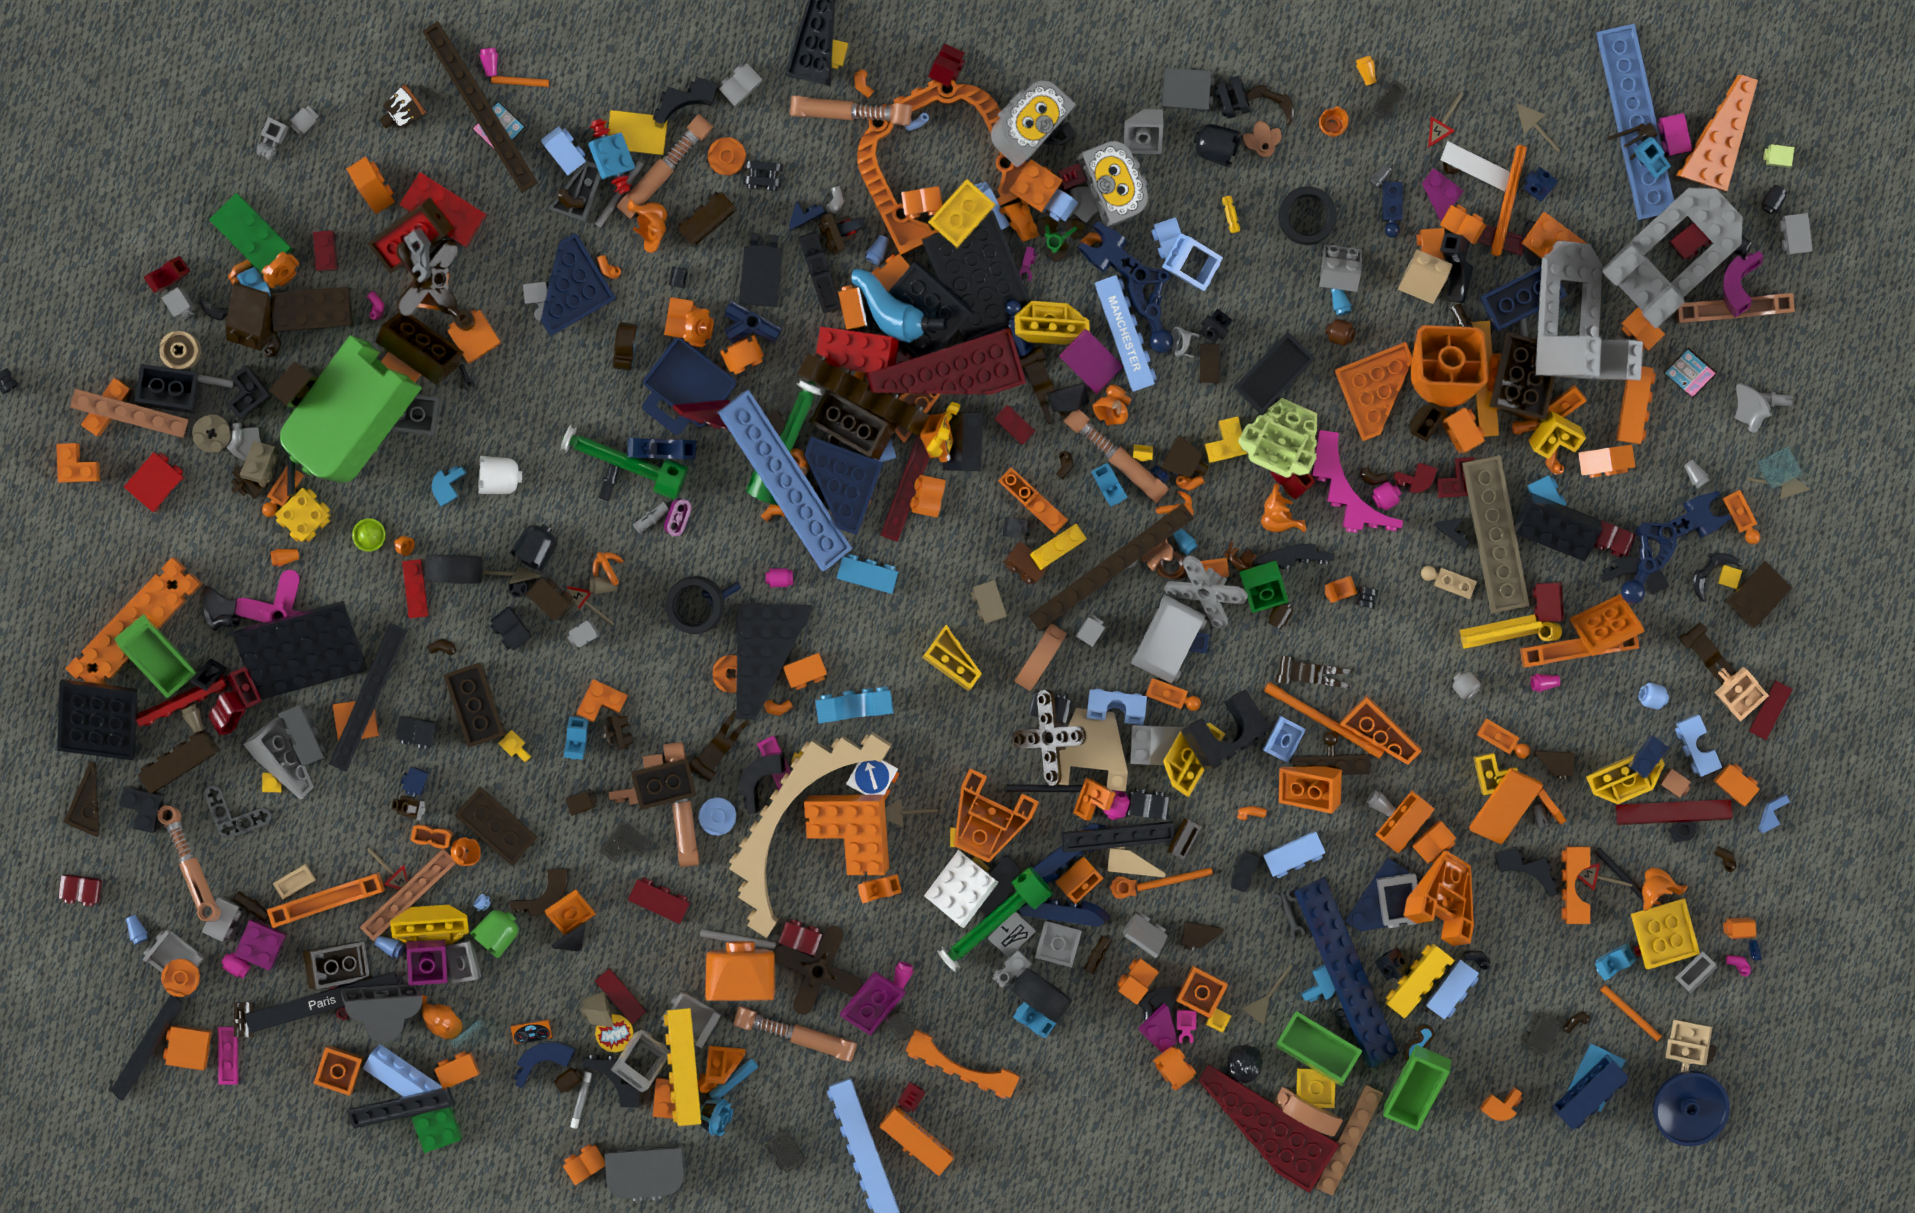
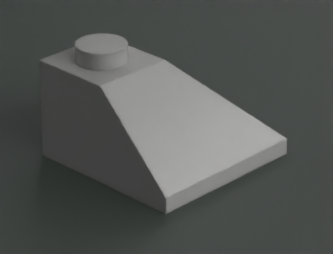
[1124,109,1163,154]

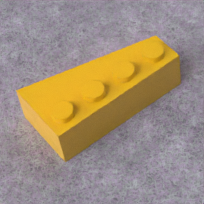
[1385,943,1455,1019]

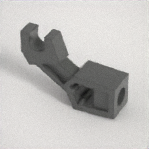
[404,229,432,283]

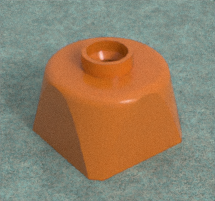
[1411,325,1488,407]
[706,941,776,1000]

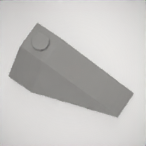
[243,717,313,799]

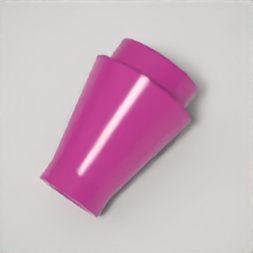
[479,48,498,76]
[1530,674,1560,693]
[893,961,914,989]

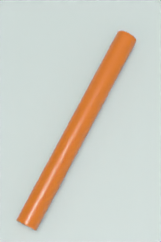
[1136,868,1213,892]
[1600,985,1662,1041]

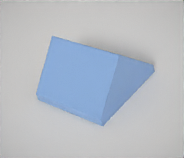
[1262,716,1306,763]

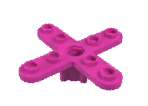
[235,570,301,622]

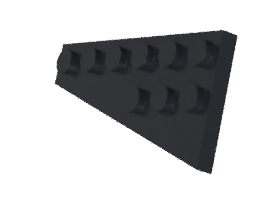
[785,0,835,86]

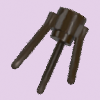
[1607,122,1658,160]

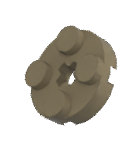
[192,414,231,453]

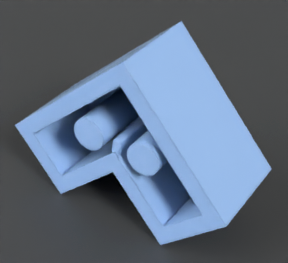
[541,126,586,175]

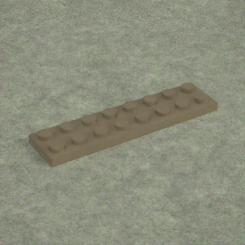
[1462,455,1530,613]

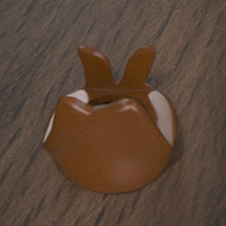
[1224,541,1256,571]
[1157,551,1186,580]

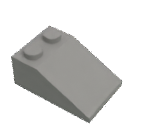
[1130,725,1185,765]
[1123,912,1168,958]

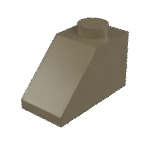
[581,992,613,1027]

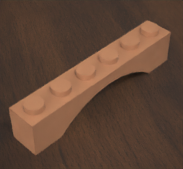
[1675,293,1795,324]

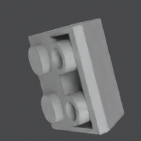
[1319,244,1362,292]

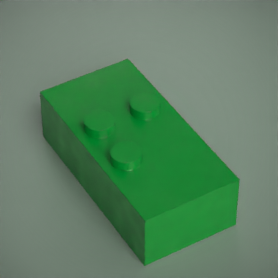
[209,193,293,275]

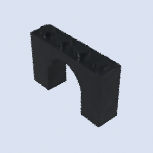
[1180,689,1270,770]

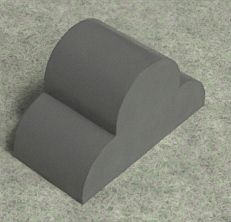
[341,984,422,1042]

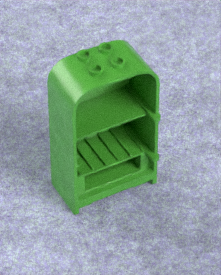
[280,335,422,483]

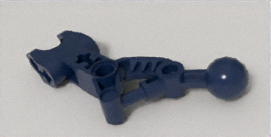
[1077,221,1174,353]
[1621,491,1732,604]

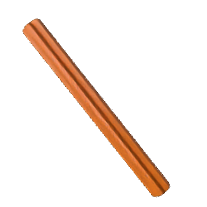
[1491,145,1527,256]

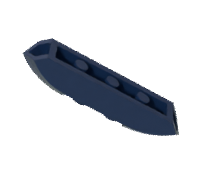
[1032,823,1106,883]
[1018,899,1110,927]

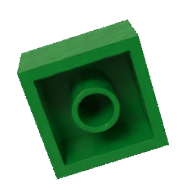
[1239,561,1289,613]
[411,1107,463,1153]

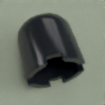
[1193,124,1241,168]
[509,524,557,573]

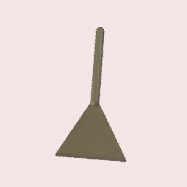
[1241,965,1293,1025]

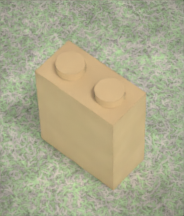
[1398,250,1452,304]

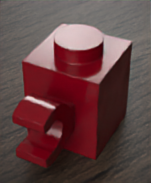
[1057,163,1086,190]
[897,1081,926,1113]

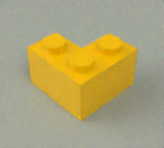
[1528,411,1586,459]
[1204,417,1247,463]
[1473,753,1518,795]

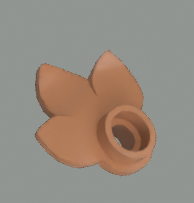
[1243,121,1282,157]
[1141,539,1173,571]

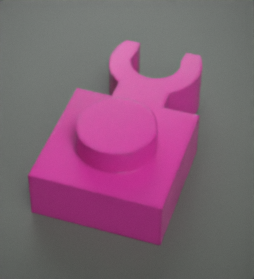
[1176,1010,1196,1043]

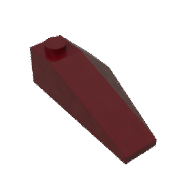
[672,400,732,434]

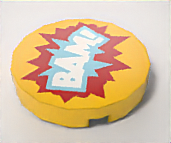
[595,1014,634,1052]

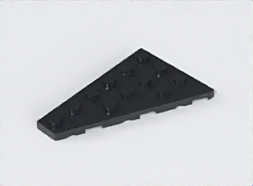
[736,604,812,720]

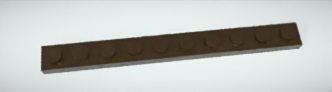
[422,21,538,193]
[1029,503,1194,631]

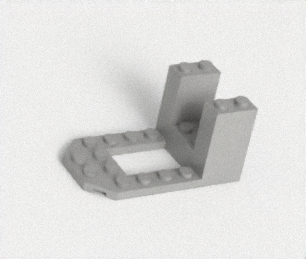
[1603,188,1743,328]
[1536,241,1643,380]

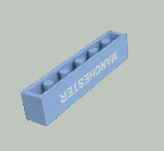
[1094,275,1157,392]

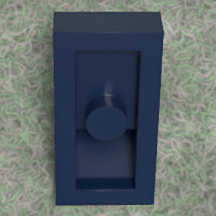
[789,201,825,231]

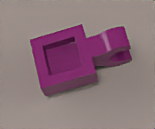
[1019,246,1037,282]

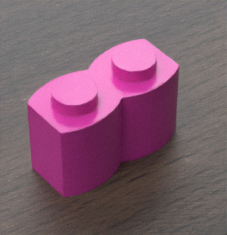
[1657,113,1692,156]

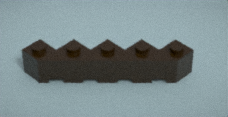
[797,353,930,436]

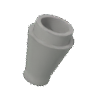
[1684,460,1710,489]
[1366,790,1396,817]

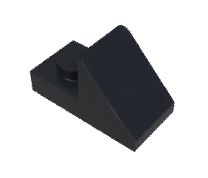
[1433,518,1469,548]

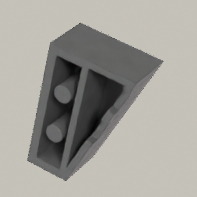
[548,161,602,223]
[278,704,327,766]

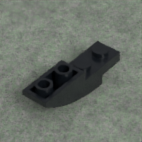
[1256,544,1335,569]

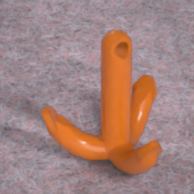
[1155,491,1194,516]
[592,552,624,586]

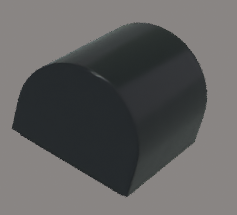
[668,266,688,289]

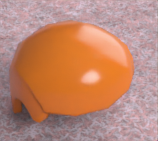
[1319,106,1349,137]
[451,837,481,866]

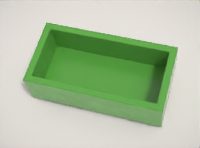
[114,614,196,698]
[1276,1011,1362,1087]
[1383,1045,1451,1131]

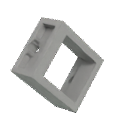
[1376,873,1419,928]
[611,1030,670,1092]

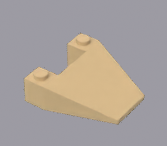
[1059,708,1128,792]

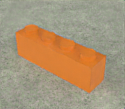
[1616,366,1656,444]

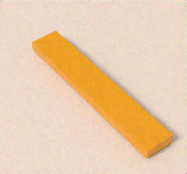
[1471,321,1499,437]

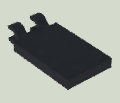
[739,233,783,307]

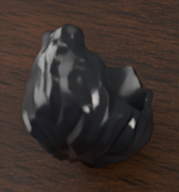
[1227,1045,1262,1083]

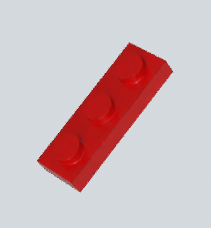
[402,559,428,618]

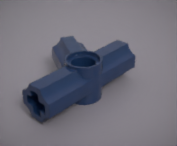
[724,301,783,344]

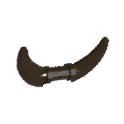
[1246,85,1294,126]

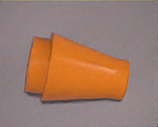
[270,549,299,567]

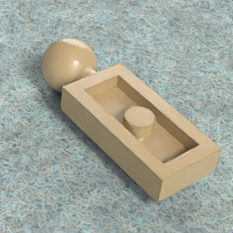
[1421,566,1477,599]

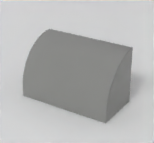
[1675,951,1718,994]

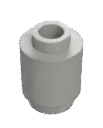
[290,106,319,134]

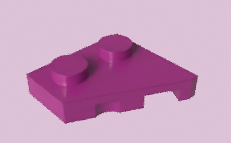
[1422,168,1464,221]
[1138,1003,1178,1053]

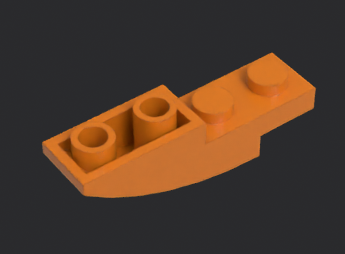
[998,467,1068,534]

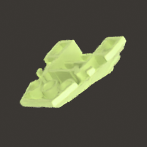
[1238,398,1317,477]

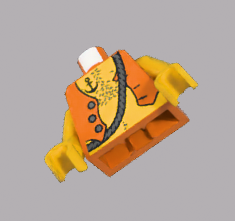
[920,402,960,462]

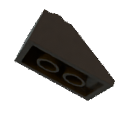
[226,282,272,351]
[1724,561,1792,628]
[303,941,370,990]

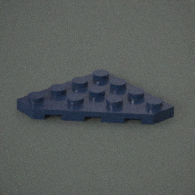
[540,233,616,337]
[804,437,883,535]
[1344,857,1437,932]

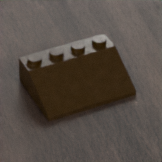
[1489,332,1555,423]

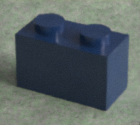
[1627,735,1669,778]

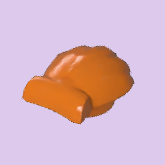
[1110,877,1137,899]

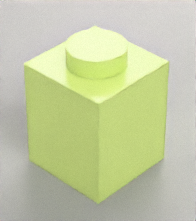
[1763,144,1794,168]

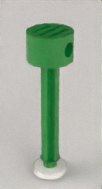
[746,378,825,505]
[560,425,688,501]
[937,867,1053,972]

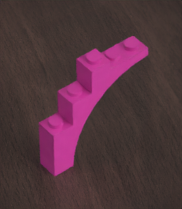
[1311,430,1403,533]

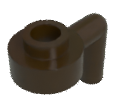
[448,306,475,331]

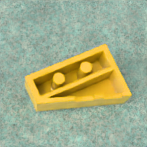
[922,625,982,691]

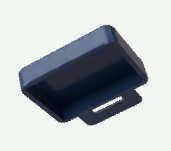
[642,338,736,435]

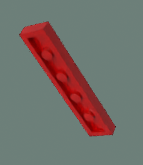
[136,674,227,727]

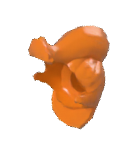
[627,199,668,253]
[1261,483,1307,533]
[1642,867,1687,911]
[421,995,463,1039]

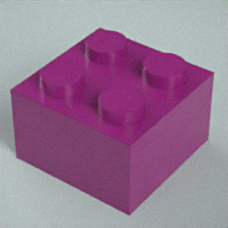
[234,918,287,971]
[406,939,447,986]

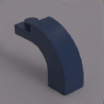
[627,438,696,460]
[514,1041,576,1088]

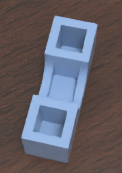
[1086,689,1147,725]
[1675,714,1722,777]

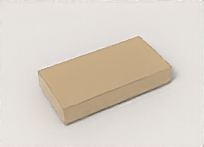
[273,864,316,900]

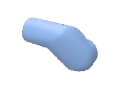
[903,113,929,131]

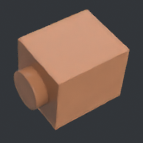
[1658,768,1691,797]

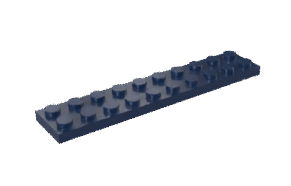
[1294,877,1399,1068]

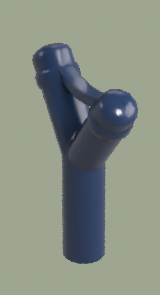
[702,582,741,611]

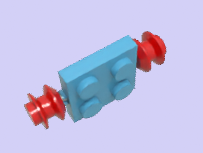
[588,118,635,194]

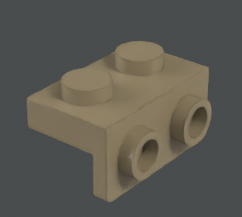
[240,441,279,488]

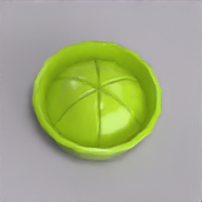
[352,518,386,552]

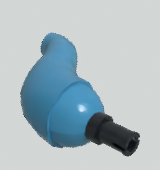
[852,269,948,342]

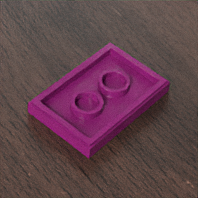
[1059,328,1123,394]
[840,971,906,1036]

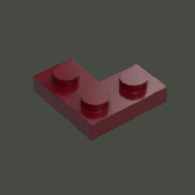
[1436,457,1475,498]

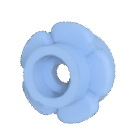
[473,894,491,912]

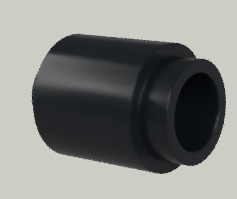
[1761,185,1787,215]

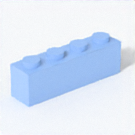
[363,1044,442,1097]

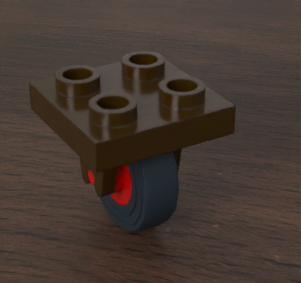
[818,213,865,256]

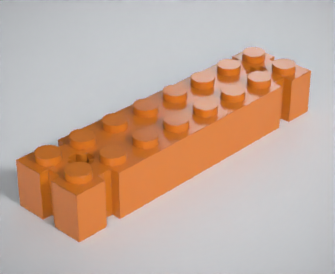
[65,557,202,685]

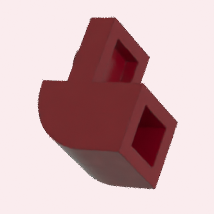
[143,256,191,293]
[1392,463,1437,493]

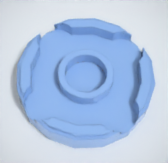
[698,797,737,836]

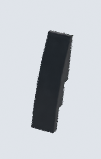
[798,231,841,313]

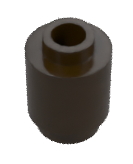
[1268,603,1294,630]
[554,1067,583,1094]

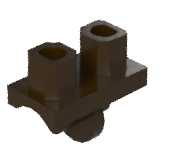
[231,465,264,499]
[600,715,634,751]
[391,795,426,820]
[233,1002,254,1037]

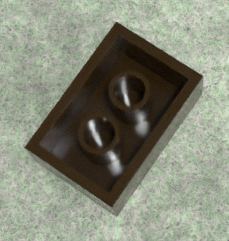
[630,757,697,810]

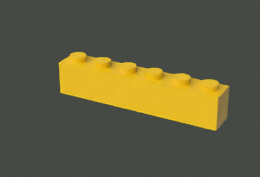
[663,1008,701,1126]

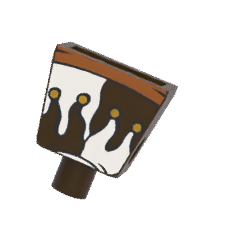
[379,83,428,129]

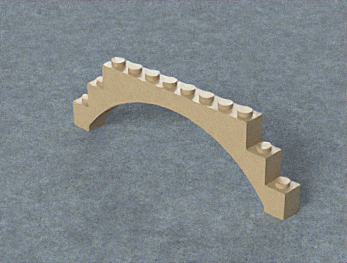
[729,732,892,938]

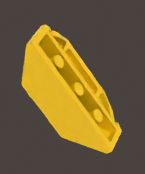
[1015,301,1090,345]
[1163,723,1225,797]
[1586,754,1665,804]
[390,905,469,945]

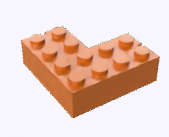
[804,795,889,875]

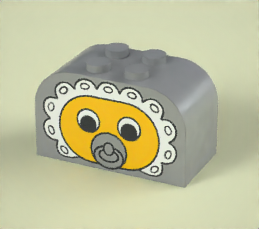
[991,81,1076,168]
[1077,141,1148,227]

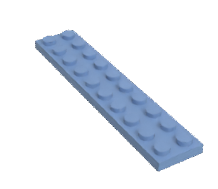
[1596,24,1674,220]
[718,390,852,571]

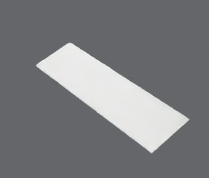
[1441,141,1510,191]

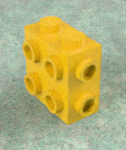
[275,488,331,542]

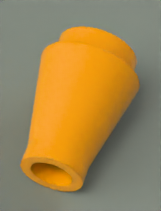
[1355,55,1377,85]

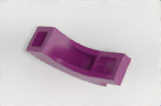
[1722,251,1764,318]

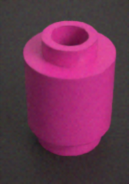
[766,568,793,588]
[221,952,251,979]

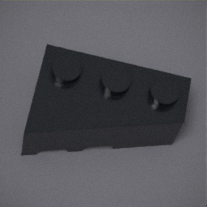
[979,855,1020,917]

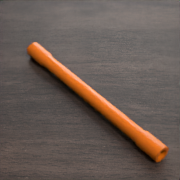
[1264,682,1384,759]

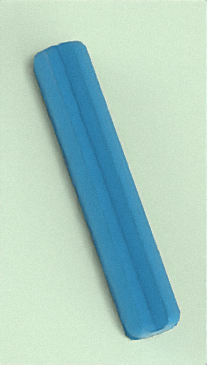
[709,1059,758,1099]

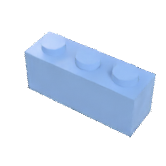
[1263,831,1325,878]
[1425,958,1479,1019]

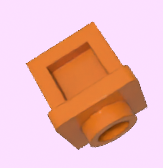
[1325,575,1357,603]

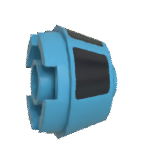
[699,1099,733,1136]

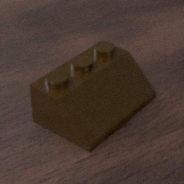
[678,191,737,247]

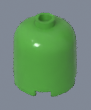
[470,910,519,958]

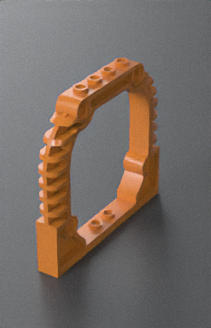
[857,80,1027,255]

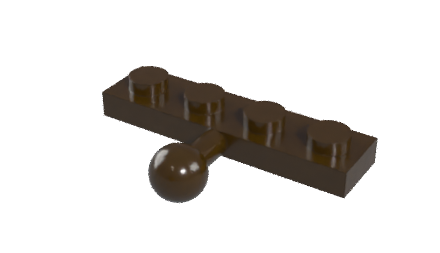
[1292,731,1370,775]

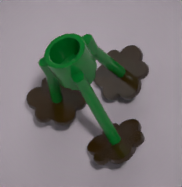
[1037,216,1086,262]

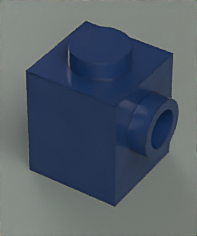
[401,766,430,797]

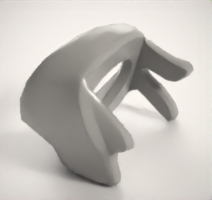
[1171,326,1199,358]

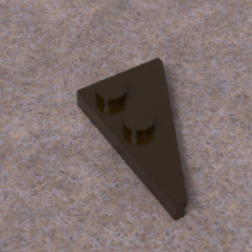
[63,761,99,837]

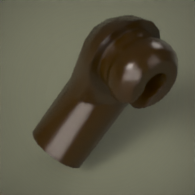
[557,188,584,208]
[1056,451,1073,480]
[1360,467,1388,486]
[427,639,456,655]

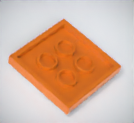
[1569,594,1645,657]

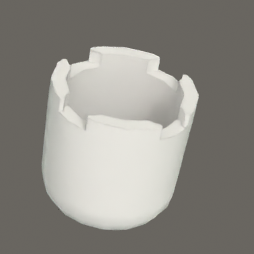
[478,456,522,494]

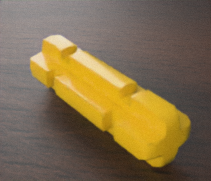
[1222,196,1240,233]

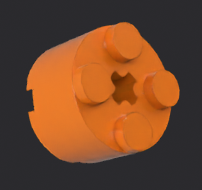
[720,335,764,374]
[1152,1046,1196,1091]

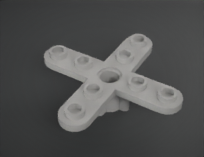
[1164,556,1248,628]

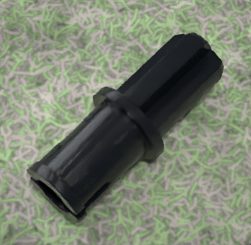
[599,463,620,501]

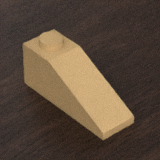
[1107,847,1165,877]

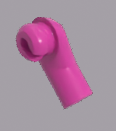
[366,291,384,320]
[1725,955,1751,977]

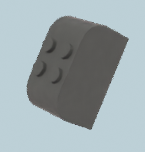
[604,1143,686,1201]

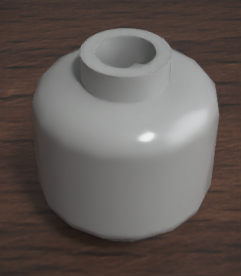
[1452,671,1481,700]

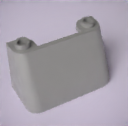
[1130,594,1207,683]

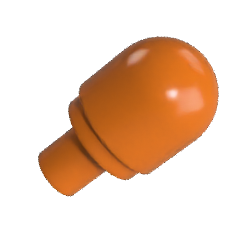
[1106,384,1132,405]

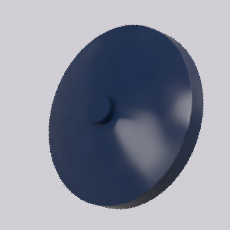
[1652,1071,1730,1146]

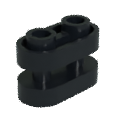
[1215,75,1251,119]
[743,161,783,191]

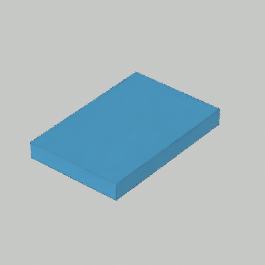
[1568,1043,1626,1112]

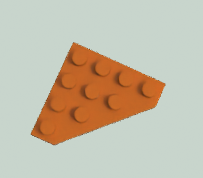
[1334,342,1412,441]

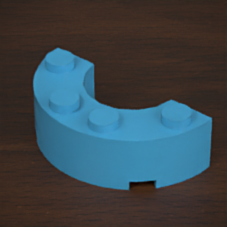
[815,686,894,723]

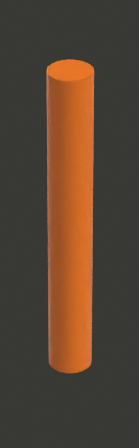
[491,76,549,87]

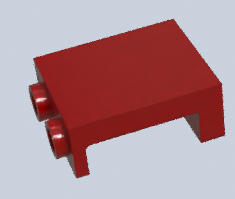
[124,452,185,512]

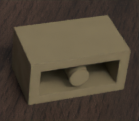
[970,580,1007,624]

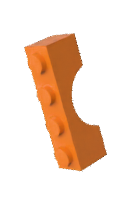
[1561,846,1590,924]

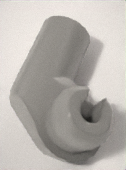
[825,186,844,214]

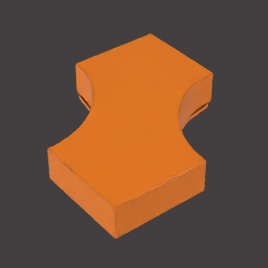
[1533,778,1566,825]

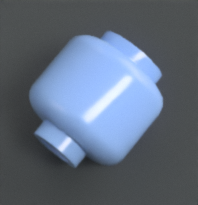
[1639,683,1669,710]

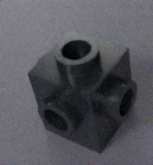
[1200,308,1232,344]
[1375,947,1410,981]

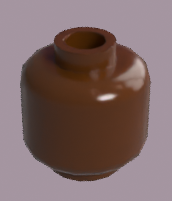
[1326,319,1356,346]

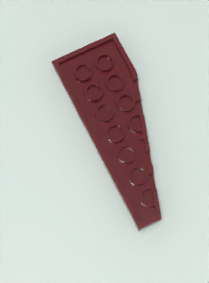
[867,328,1026,395]
[1198,1064,1340,1193]

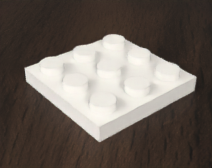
[924,850,998,928]

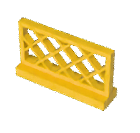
[1459,614,1542,649]

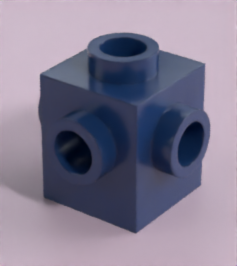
[1523,167,1558,202]

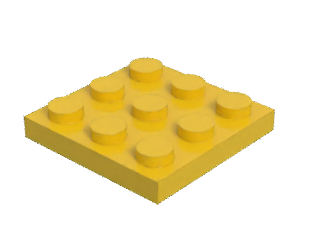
[1631,899,1700,969]

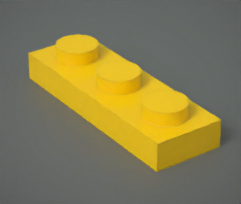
[1030,524,1087,570]

